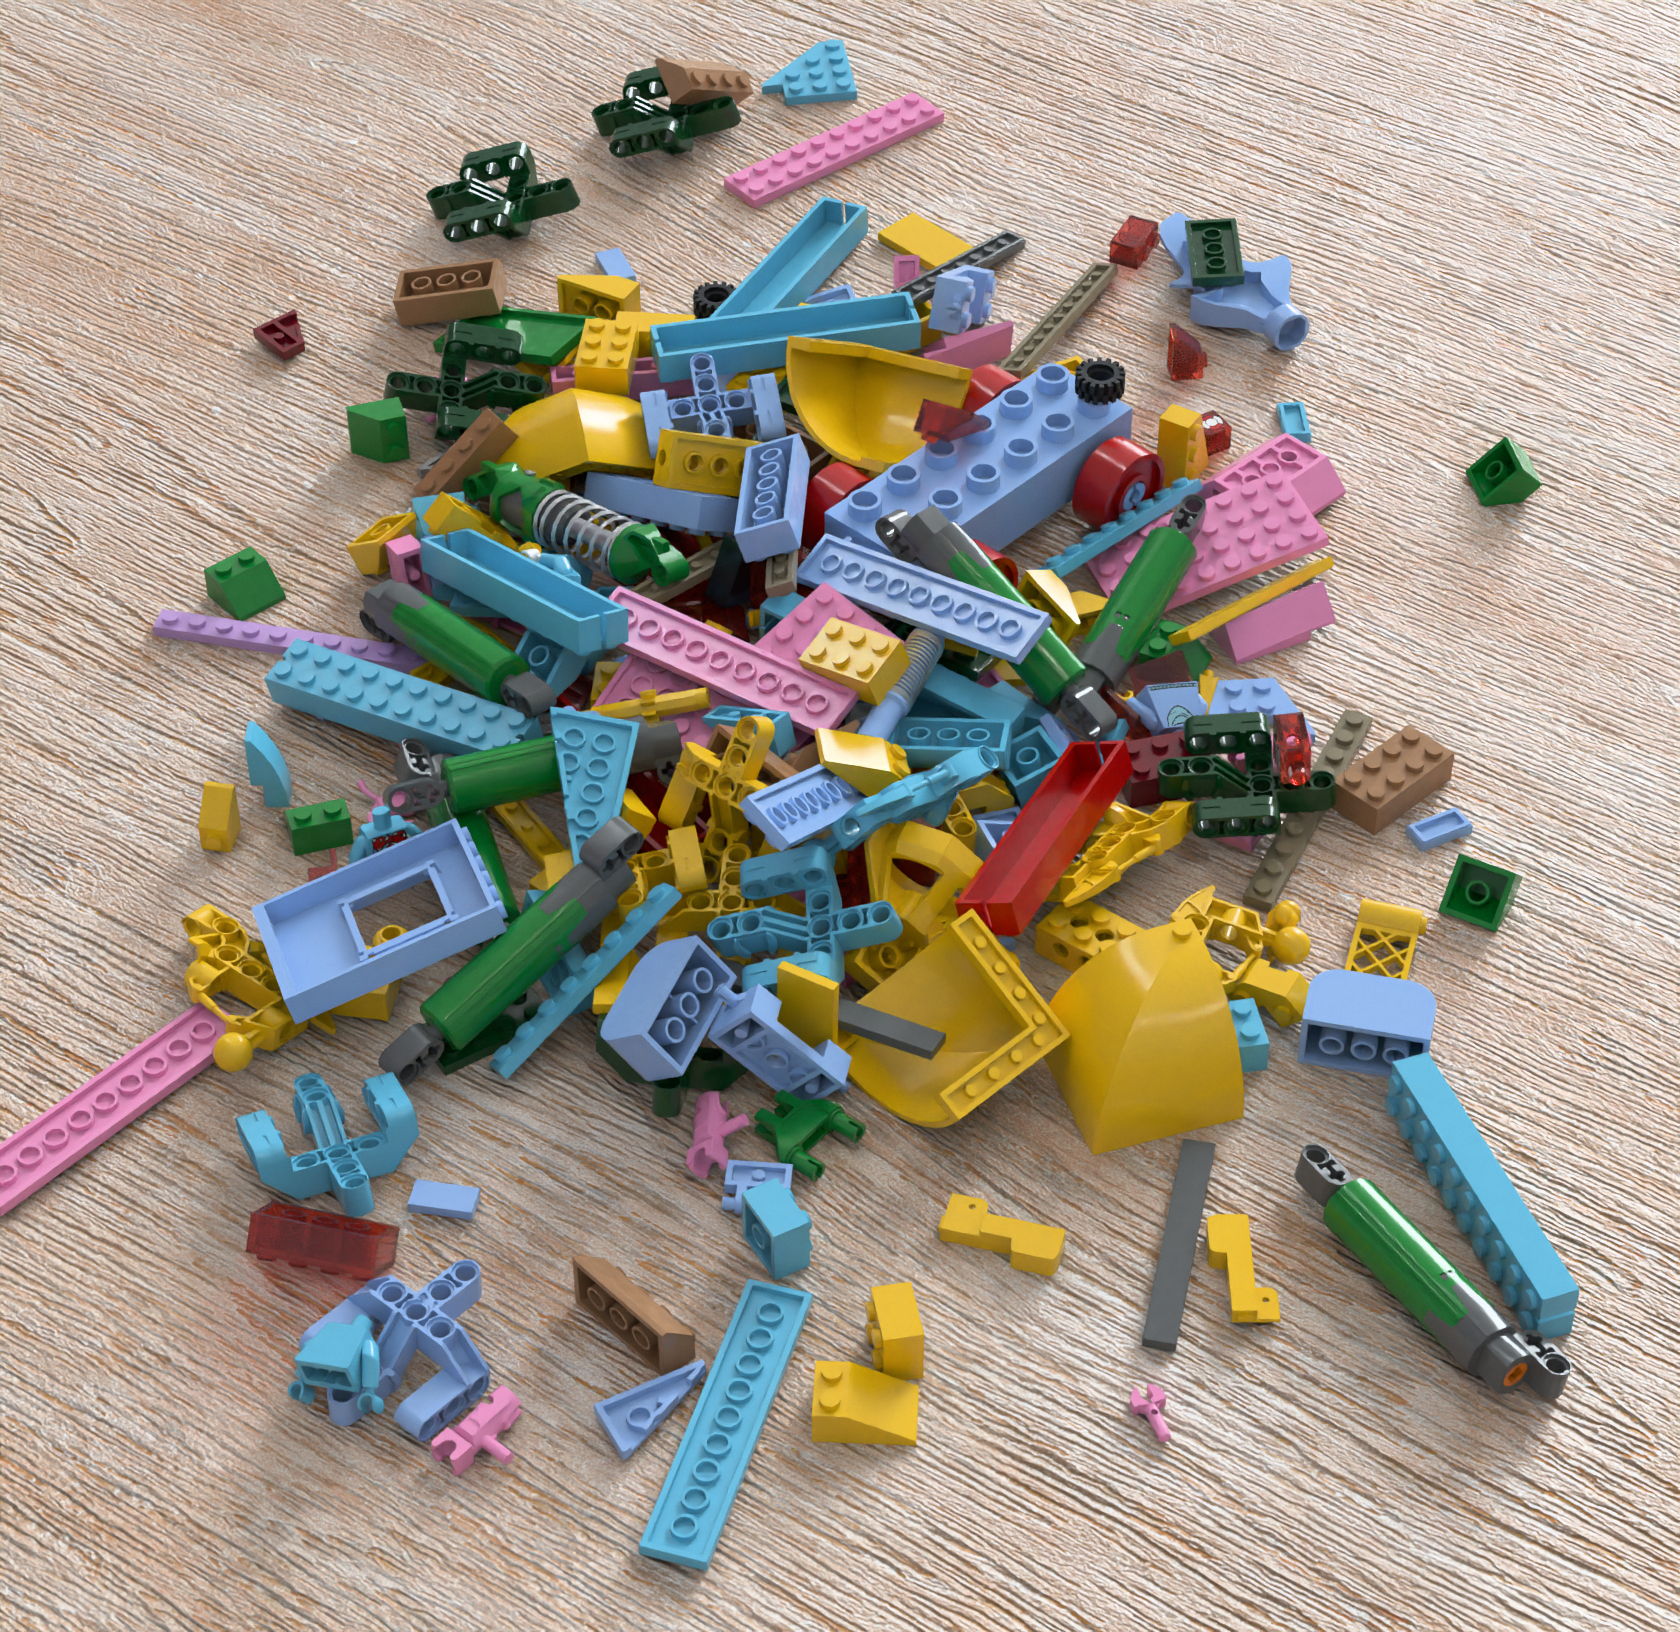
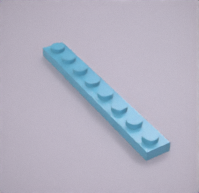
[1038,477,1203,579]
[489,882,683,1079]

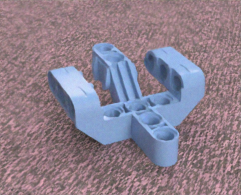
[640,353,786,465]
[298,1259,490,1442]

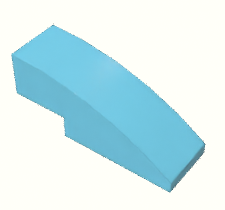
[244,721,293,807]

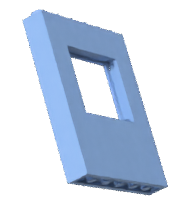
[251,818,508,1024]

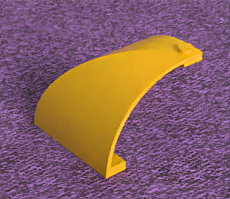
[786,336,973,477]
[495,388,656,482]
[838,908,1071,1128]
[1043,919,1244,1156]

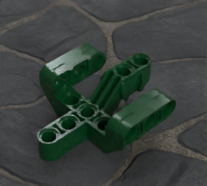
[591,66,741,158]
[426,141,580,243]
[383,322,547,442]
[1157,712,1336,838]
[596,1013,749,1118]

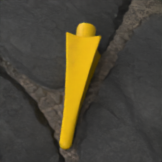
[1198,670,1219,715]

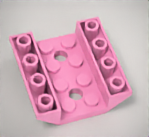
[1196,433,1346,516]

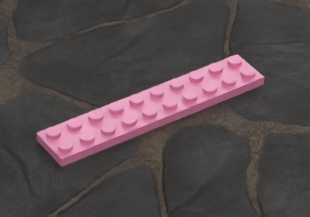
[724,92,944,208]
[608,586,859,736]
[0,1002,230,1216]

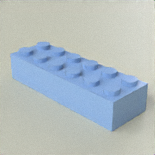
[734,433,810,563]
[584,471,739,537]

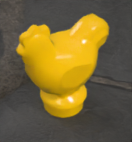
[1264,900,1301,963]

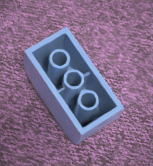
[600,935,737,1081]
[1297,969,1436,1077]

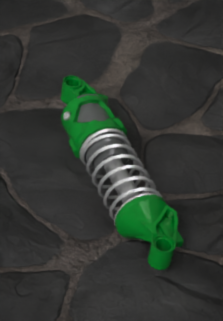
[462,460,690,587]

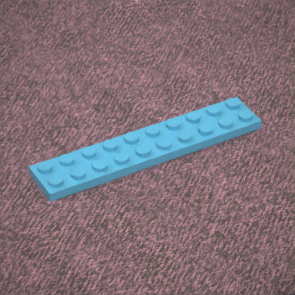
[639,1279,813,1571]

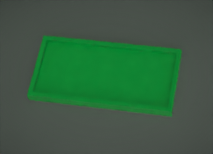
[433,307,598,366]

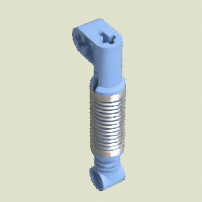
[854,627,946,741]

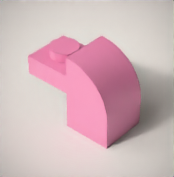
[893,255,920,290]

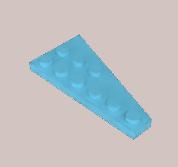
[550,706,640,867]

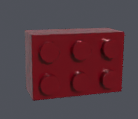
[1121,731,1211,808]

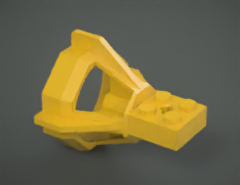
[844,820,984,992]

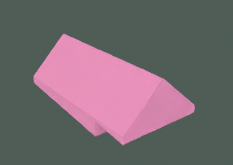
[918,320,1014,370]
[1208,581,1335,665]

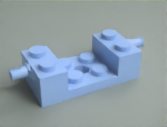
[928,265,997,334]
[708,983,852,1100]

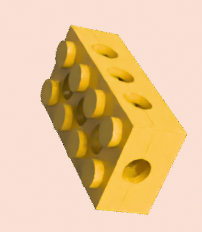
[652,428,765,497]
[1035,899,1145,973]

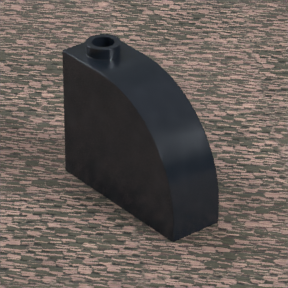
[705,533,767,608]

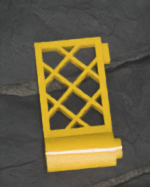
[1344,898,1429,980]

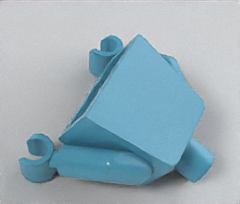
[288,1314,384,1414]

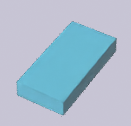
[1276,402,1311,443]

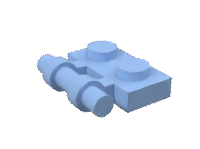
[722,1160,793,1214]

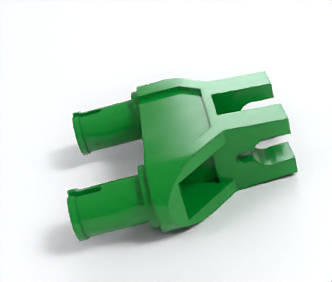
[754,1089,866,1182]

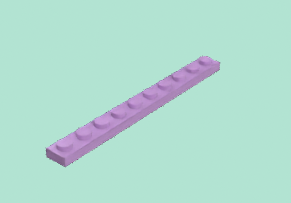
[153,609,428,674]

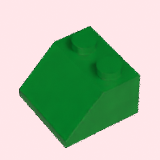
[346,397,410,463]
[1465,436,1543,507]
[204,546,286,621]
[1137,619,1212,684]
[282,798,354,856]
[1438,854,1523,932]

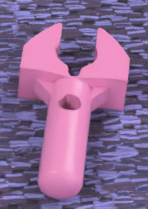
[1130,1383,1171,1442]

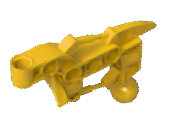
[1044,801,1195,908]
[1169,885,1311,994]
[181,904,336,1073]

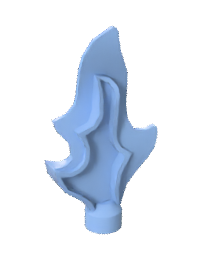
[1160,213,1310,351]

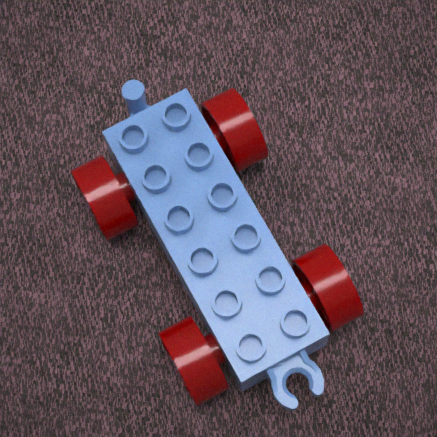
[801,362,1165,589]

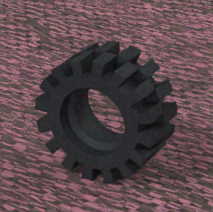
[693,281,736,319]
[1075,357,1125,405]

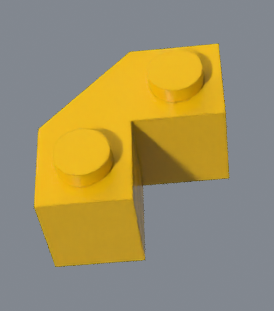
[1226,958,1310,1028]

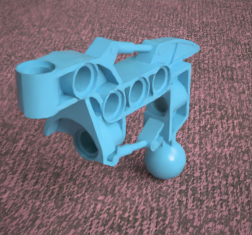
[801,745,999,868]

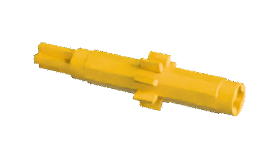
[580,687,711,724]

